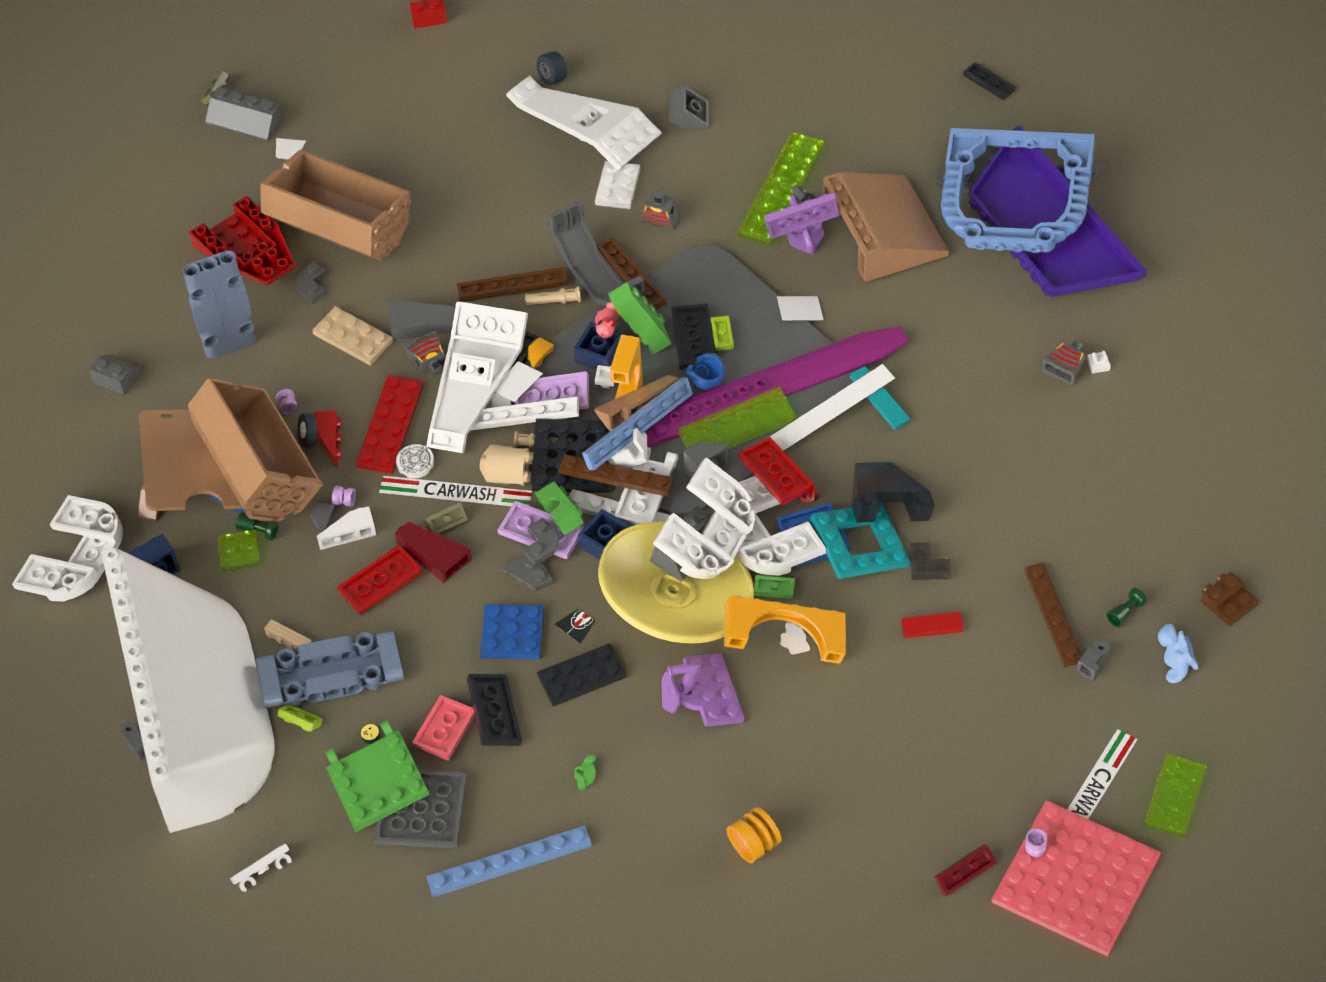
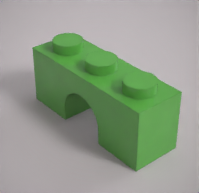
[535,482,584,535]

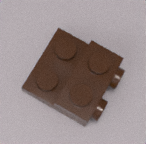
[1201,571,1259,626]

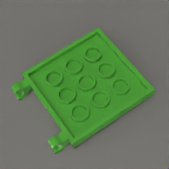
[325,720,430,832]

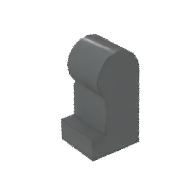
[1076,640,1110,681]
[120,721,146,761]

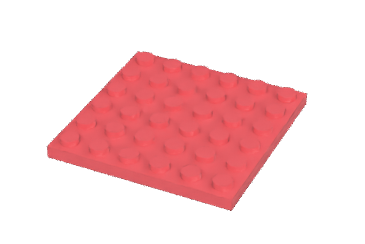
[992,800,1161,957]

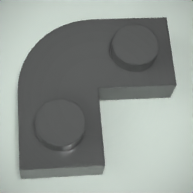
[295,260,327,304]
[523,517,558,566]

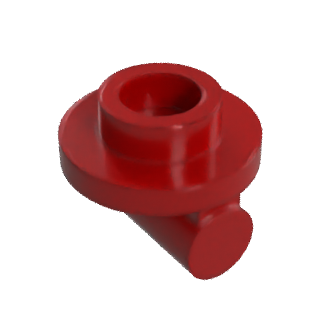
[799,488,820,503]

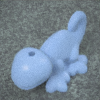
[1158,624,1199,683]

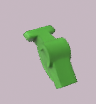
[574,755,596,791]

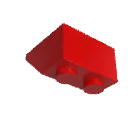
[409,0,447,29]

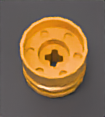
[727,807,782,863]

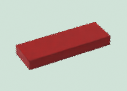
[901,612,963,639]

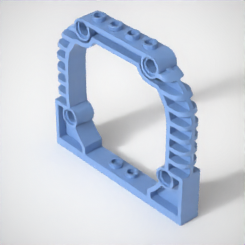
[941,128,1095,253]

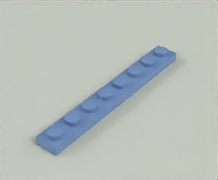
[582,377,693,470]
[426,825,592,898]

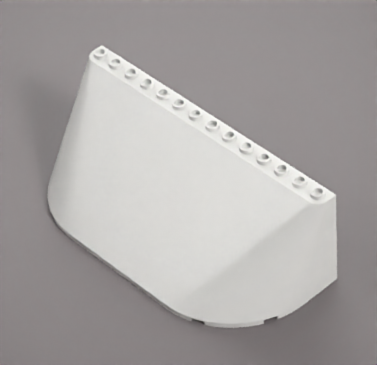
[101,548,275,833]

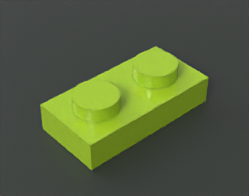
[711,316,734,351]
[277,704,323,731]

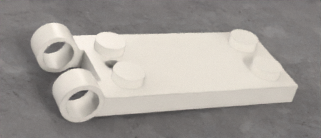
[614,447,678,525]

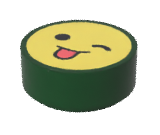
[360,723,381,744]

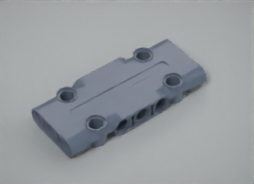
[183,251,256,359]
[256,631,404,708]

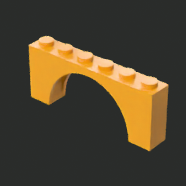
[724,595,846,664]

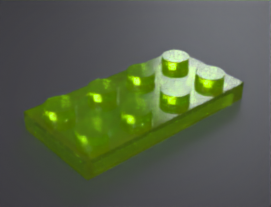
[1144,754,1207,838]

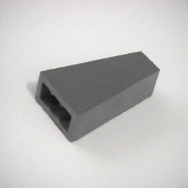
[388,300,456,340]

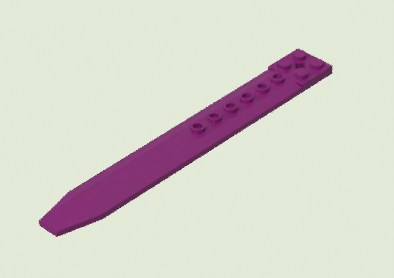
[644,327,908,448]

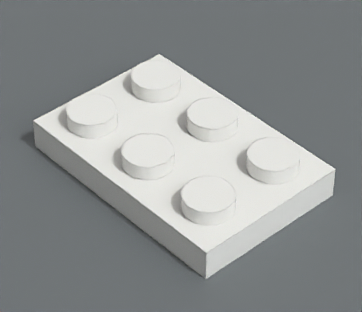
[595,161,640,209]

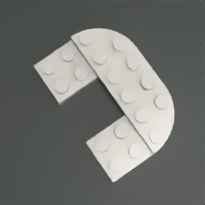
[653,458,755,579]
[736,476,826,576]
[12,495,123,602]

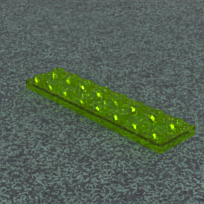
[738,132,824,246]

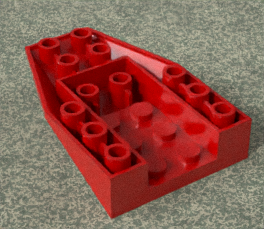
[189,195,296,286]

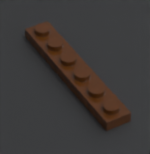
[597,237,667,309]
[457,267,567,302]
[558,454,674,497]
[1025,563,1082,667]

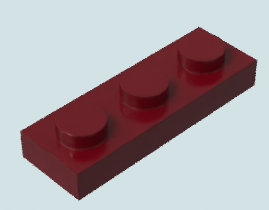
[934,844,996,896]

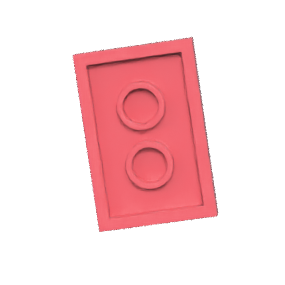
[412,695,475,761]

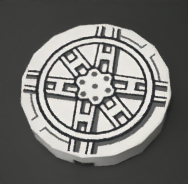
[396,444,434,478]

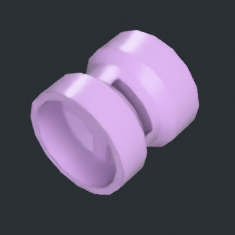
[276,389,298,415]
[332,485,356,507]
[1025,828,1047,857]

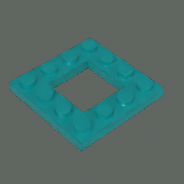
[810,503,911,579]

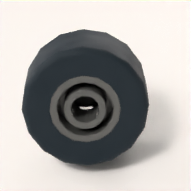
[537,51,567,85]

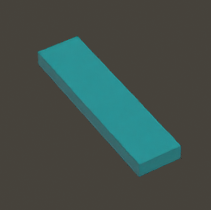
[849,366,910,431]

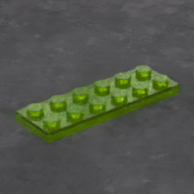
[678,386,797,449]

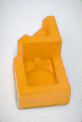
[527,337,554,369]

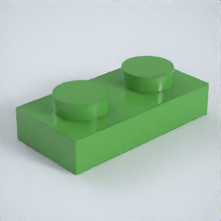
[754,575,795,599]

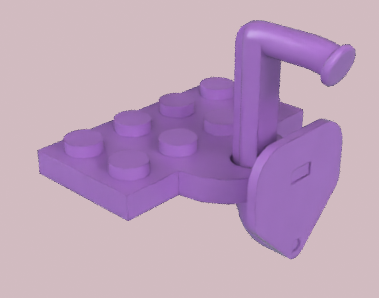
[764,193,839,254]
[661,653,745,727]

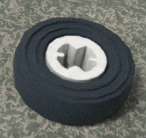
[297,413,317,447]

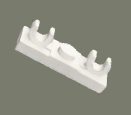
[230,844,291,892]

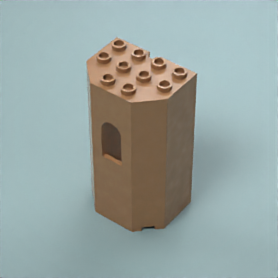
[261,149,411,262]
[188,378,323,522]

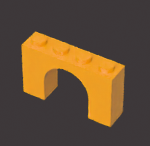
[610,335,643,399]

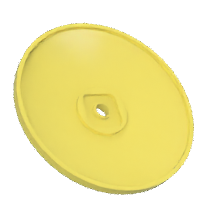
[598,521,754,643]

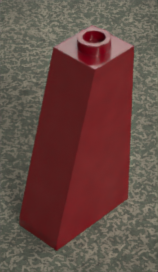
[395,521,472,583]

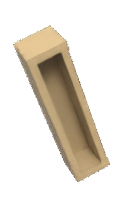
[264,619,312,650]

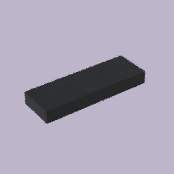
[963,62,1015,100]

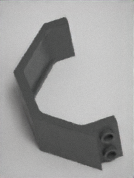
[547,201,645,306]

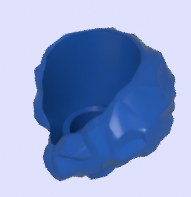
[686,353,725,390]

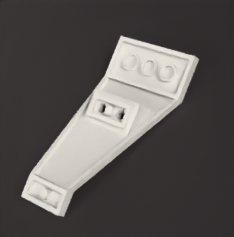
[506,75,662,170]
[427,301,528,453]

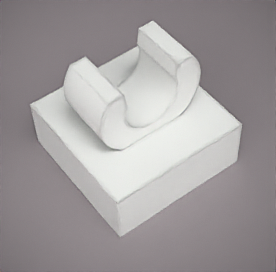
[1087,351,1111,374]
[595,365,614,389]

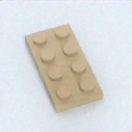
[313,306,393,366]

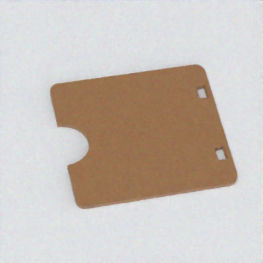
[139,409,243,511]

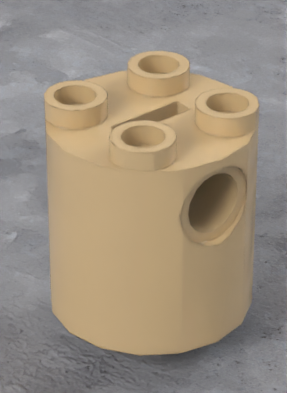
[480,445,534,486]

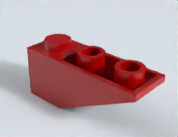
[313,410,342,467]

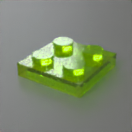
[217,530,261,572]

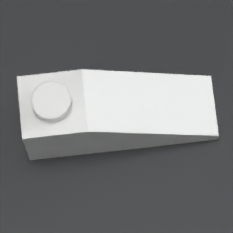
[317,506,376,550]

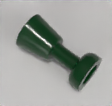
[236,512,279,541]
[1106,588,1147,628]

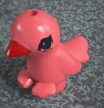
[595,302,621,338]

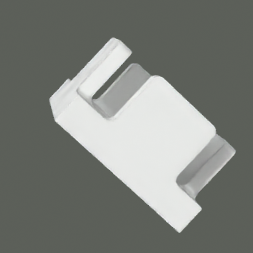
[608,428,647,468]

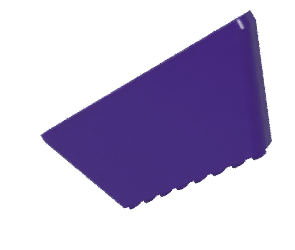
[968,125,1147,297]

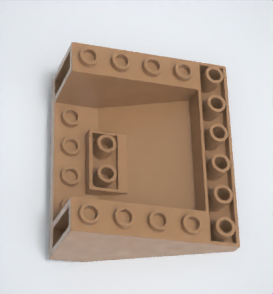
[823,172,949,282]

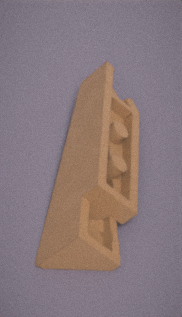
[595,375,679,431]

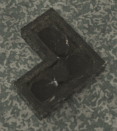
[910,543,951,580]

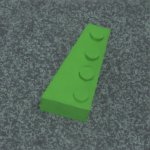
[609,283,672,355]

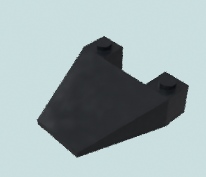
[852,462,935,523]

